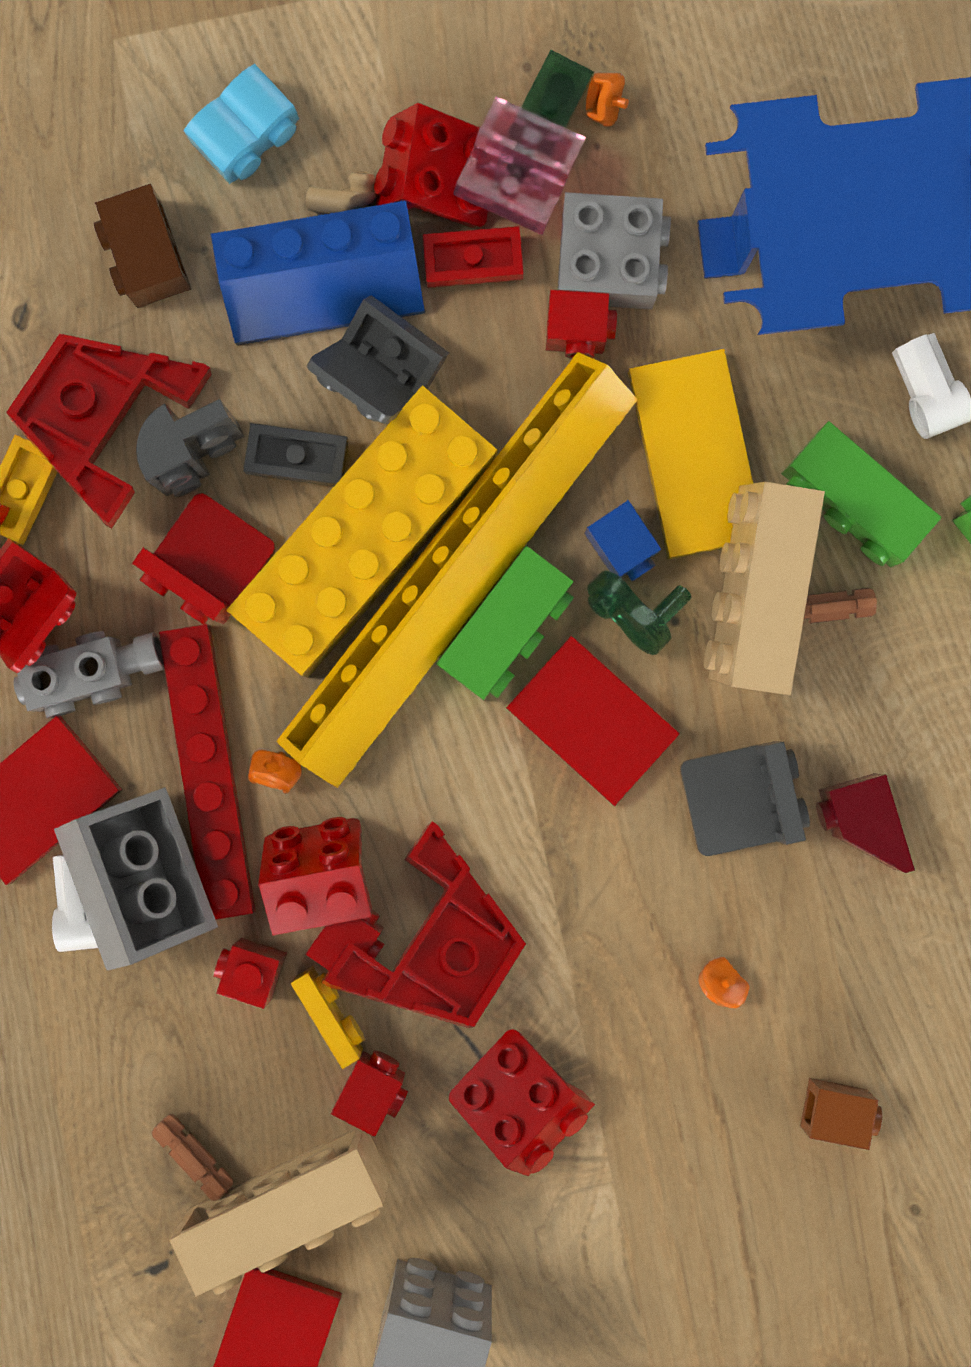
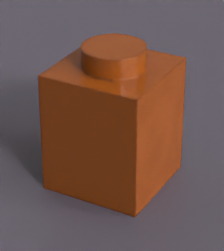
[800,1078,882,1150]

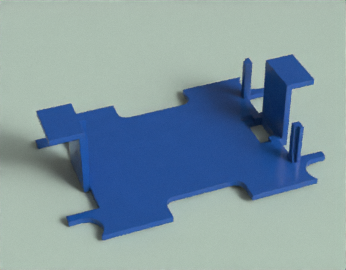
[697,77,971,335]

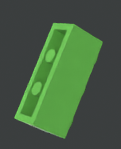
[781,421,942,567]
[436,545,574,701]

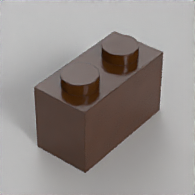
[94,183,192,308]

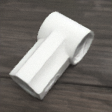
[892,333,971,439]
[52,855,98,952]

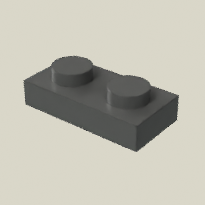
[243,423,349,487]

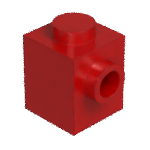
[545,290,617,359]
[306,909,385,971]
[213,938,287,1009]
[331,1050,408,1137]

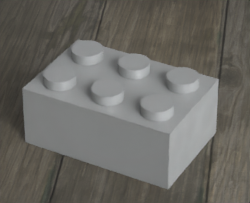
[54,787,218,971]
[373,1258,492,1367]

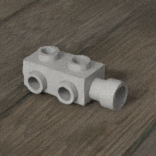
[14,631,165,718]

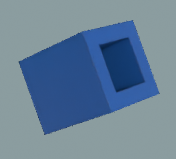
[584,500,661,582]

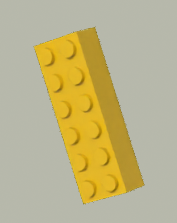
[226,385,498,678]

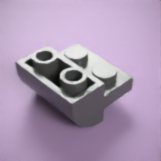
[136,399,245,497]

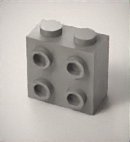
[557,192,671,309]

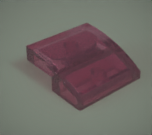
[453,96,586,235]

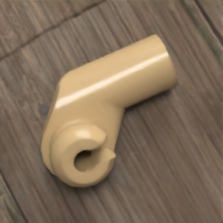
[306,171,377,214]

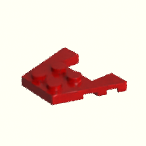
[6,333,212,529]
[321,821,526,1028]

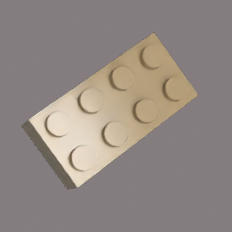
[704,482,825,696]
[169,1128,390,1297]

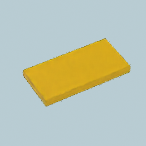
[628,349,753,559]

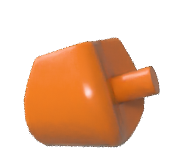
[586,72,629,127]
[248,749,302,794]
[698,957,750,1009]

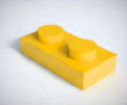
[0,434,58,545]
[290,966,365,1069]

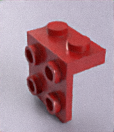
[374,103,499,229]
[132,493,276,625]
[0,538,77,673]
[258,817,372,936]
[449,1029,595,1176]

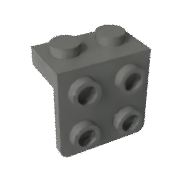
[307,295,449,424]
[680,741,810,856]

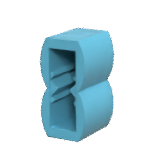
[183,64,299,184]

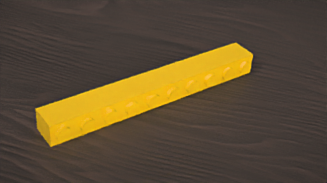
[276,352,637,788]

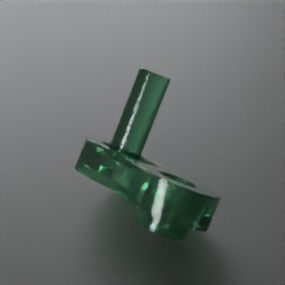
[587,570,692,655]

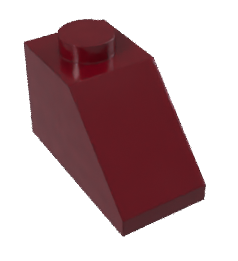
[816,773,915,873]

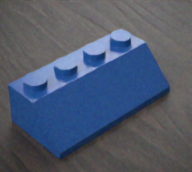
[211,201,425,345]

